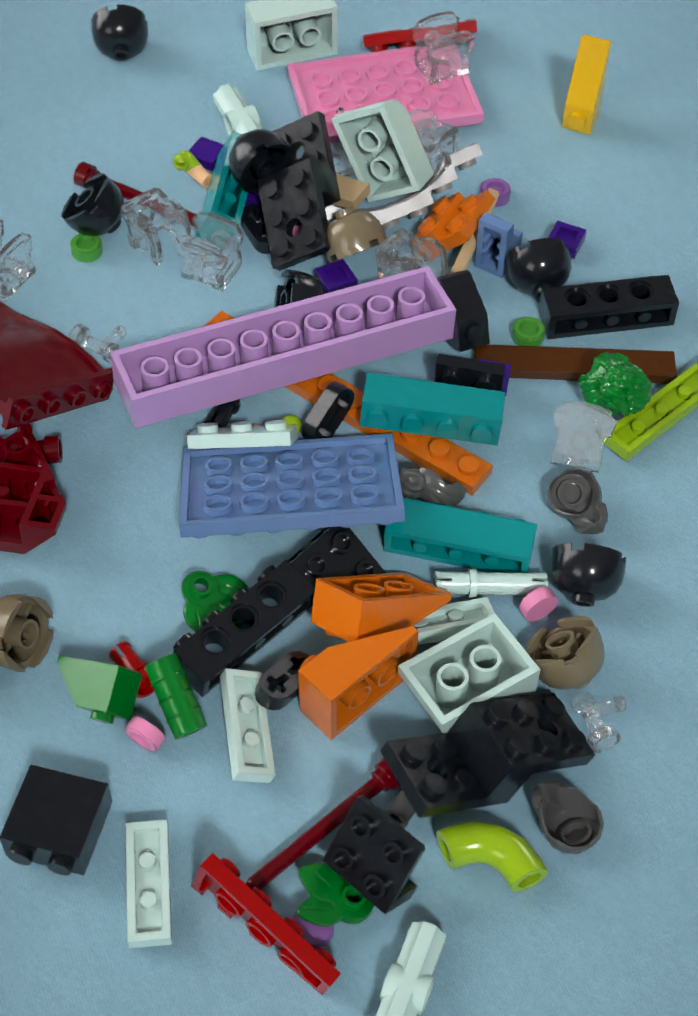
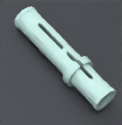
[434,569,548,598]

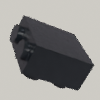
[0,764,112,876]

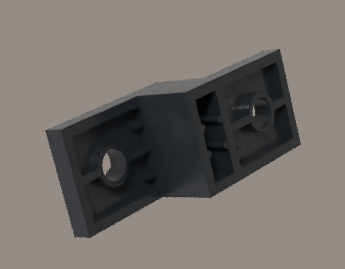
[257,111,341,271]
[380,693,596,818]

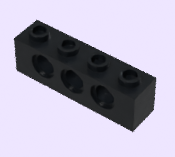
[539,275,679,340]
[173,560,315,697]

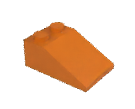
[310,572,452,642]
[298,626,418,740]

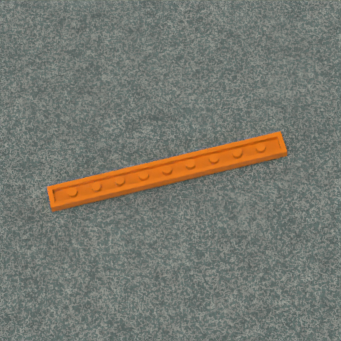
[205,310,493,496]

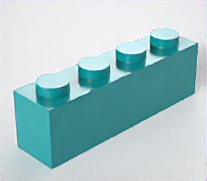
[195,130,248,249]
[360,372,505,446]
[384,498,537,573]

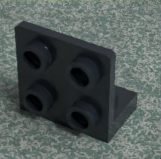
[434,353,506,392]
[287,526,386,588]
[322,795,425,914]

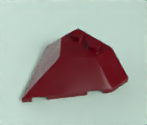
[0,423,66,554]

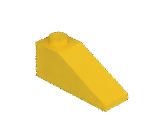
[562,34,612,135]

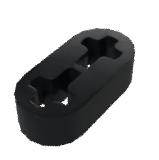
[241,204,270,254]
[302,382,354,439]
[254,651,310,710]

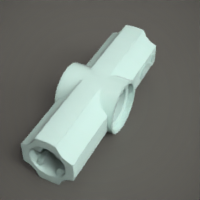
[213,84,263,136]
[376,921,447,1016]

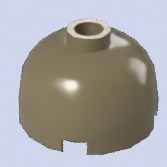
[326,207,388,263]
[0,594,54,672]
[524,616,605,690]

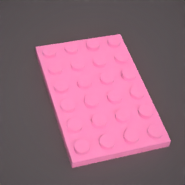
[287,41,484,145]

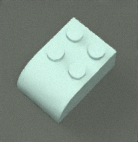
[245,0,338,71]
[331,99,434,203]
[398,613,541,733]

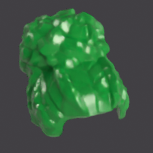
[578,352,652,417]

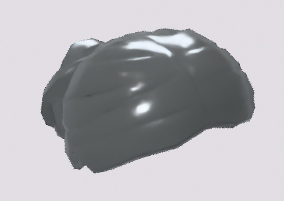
[399,465,467,506]
[546,469,608,534]
[532,779,604,854]

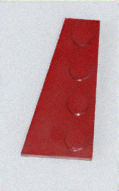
[363,18,477,52]
[191,853,341,995]

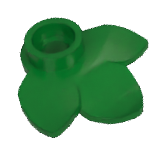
[181,571,249,632]
[296,863,374,927]

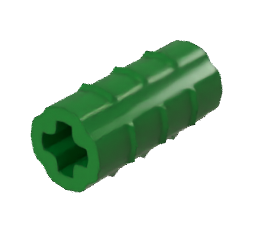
[145,653,207,740]

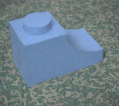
[474,212,523,278]

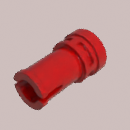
[109,641,154,698]

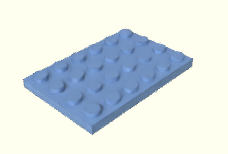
[179,433,405,539]

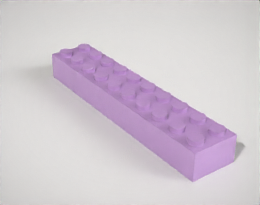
[110,266,456,429]

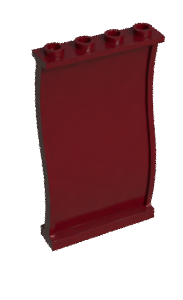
[0,301,114,430]

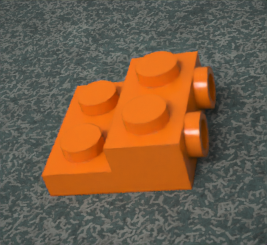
[412,190,495,260]

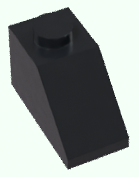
[437,270,490,352]

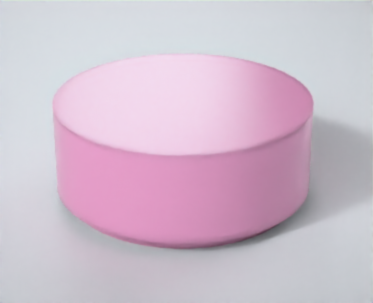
[519,587,558,622]
[125,716,166,752]

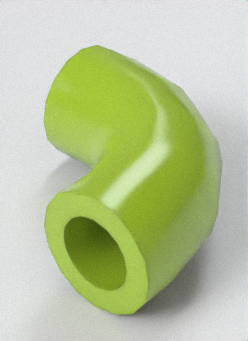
[436,821,548,892]

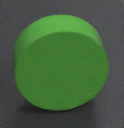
[70,234,103,262]
[512,317,545,346]

